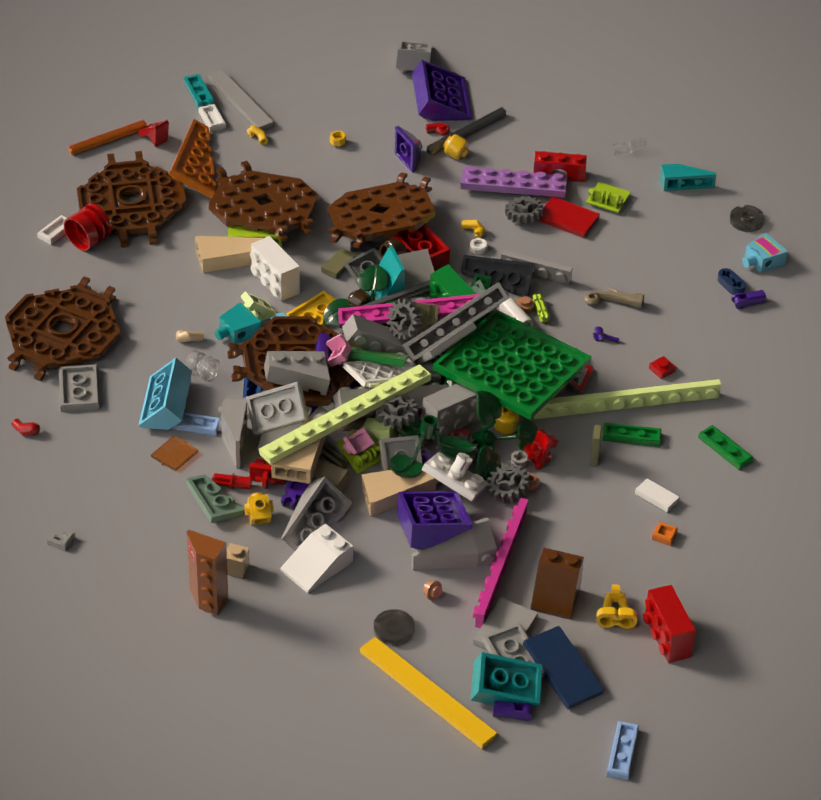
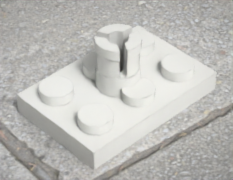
[422,452,488,501]

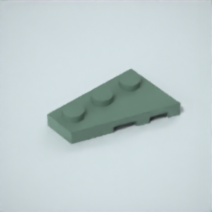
[186,474,245,523]

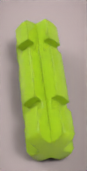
[533,293,550,323]

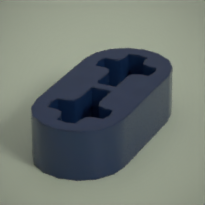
[717,268,746,295]

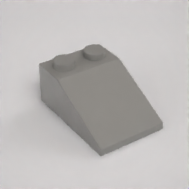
[396,41,431,72]
[218,398,248,469]

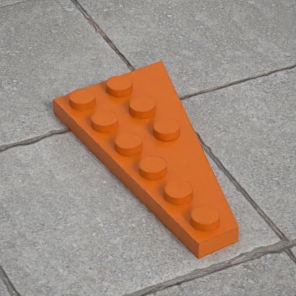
[168,119,216,199]

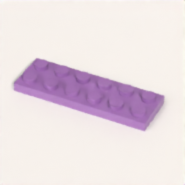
[460,166,567,198]

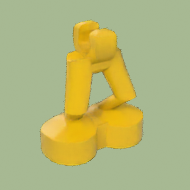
[596,584,637,629]

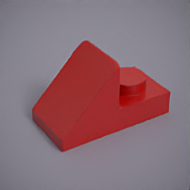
[138,120,169,147]

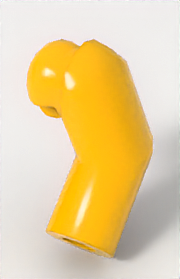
[247,125,268,145]
[461,220,485,238]

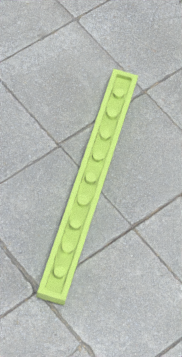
[259,364,431,465]
[534,379,721,419]

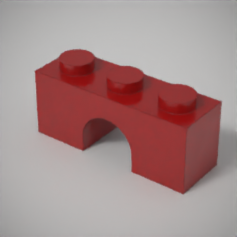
[533,151,587,182]

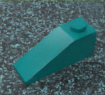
[660,164,716,191]

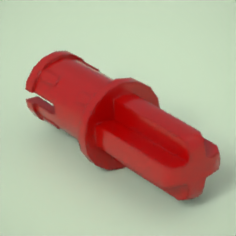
[212,473,252,490]

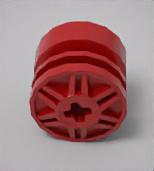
[64,203,112,251]

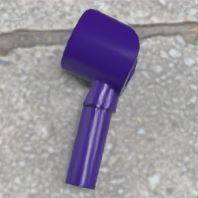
[593,326,619,343]

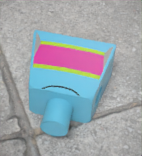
[742,233,788,272]

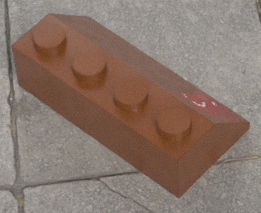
[186,530,229,615]

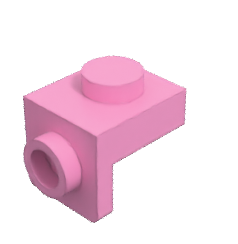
[326,334,352,368]
[343,427,375,456]

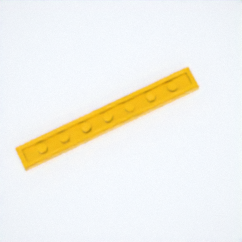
[360,637,497,749]

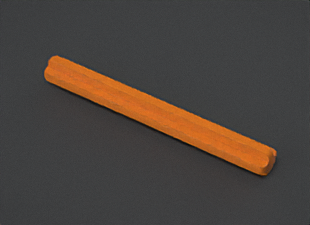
[68,120,147,155]

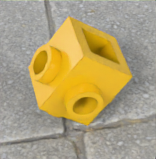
[244,493,274,525]

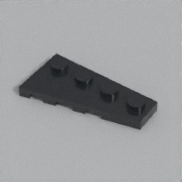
[461,255,535,297]

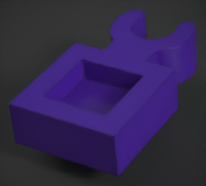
[281,481,309,510]

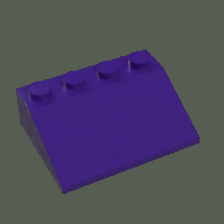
[412,60,472,121]
[397,491,473,550]

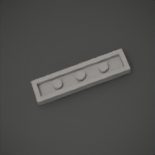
[501,250,573,285]

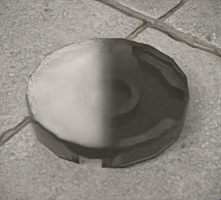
[729,205,765,232]
[373,609,415,646]

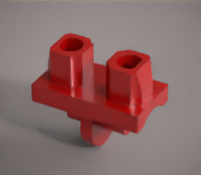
[524,430,558,470]
[249,458,285,489]

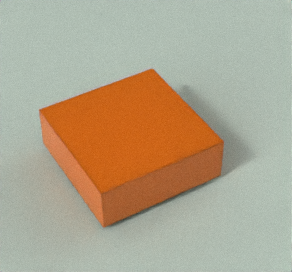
[652,522,678,546]

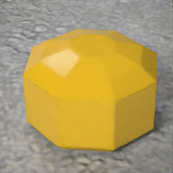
[330,131,346,147]

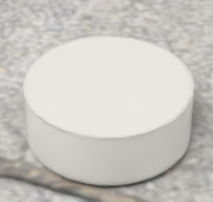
[470,238,488,255]

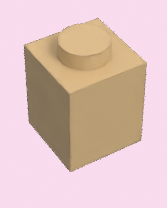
[227,543,250,579]

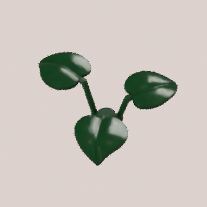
[323,265,398,327]
[472,391,538,481]
[389,415,476,478]

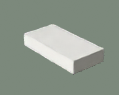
[199,104,226,132]
[37,215,67,245]
[635,478,679,512]

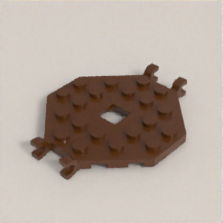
[77,151,186,248]
[209,161,319,242]
[327,172,436,248]
[5,276,120,381]
[227,316,368,406]

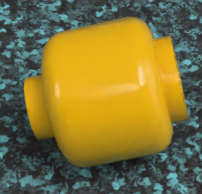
[443,134,470,160]
[494,406,519,435]

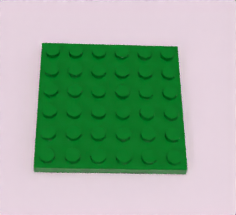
[432,309,592,420]

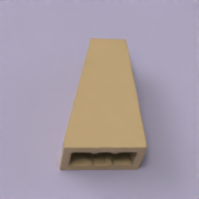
[195,236,263,273]
[271,418,326,484]
[362,465,439,516]

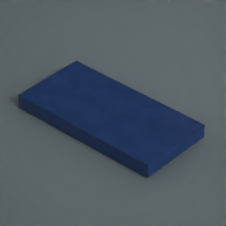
[523,626,604,710]

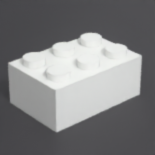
[250,236,300,302]

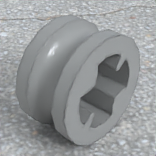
[511,450,528,469]

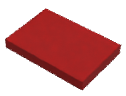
[537,197,600,238]

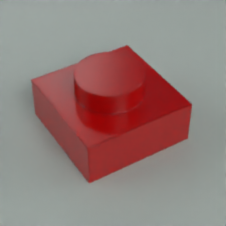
[649,356,676,379]

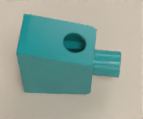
[214,302,261,344]

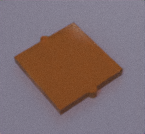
[151,435,198,472]

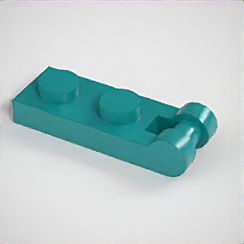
[183,74,214,110]

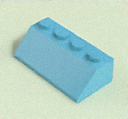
[138,358,192,430]

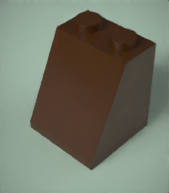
[530,547,584,620]

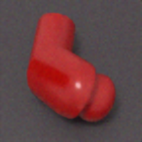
[425,123,450,136]
[11,419,40,436]

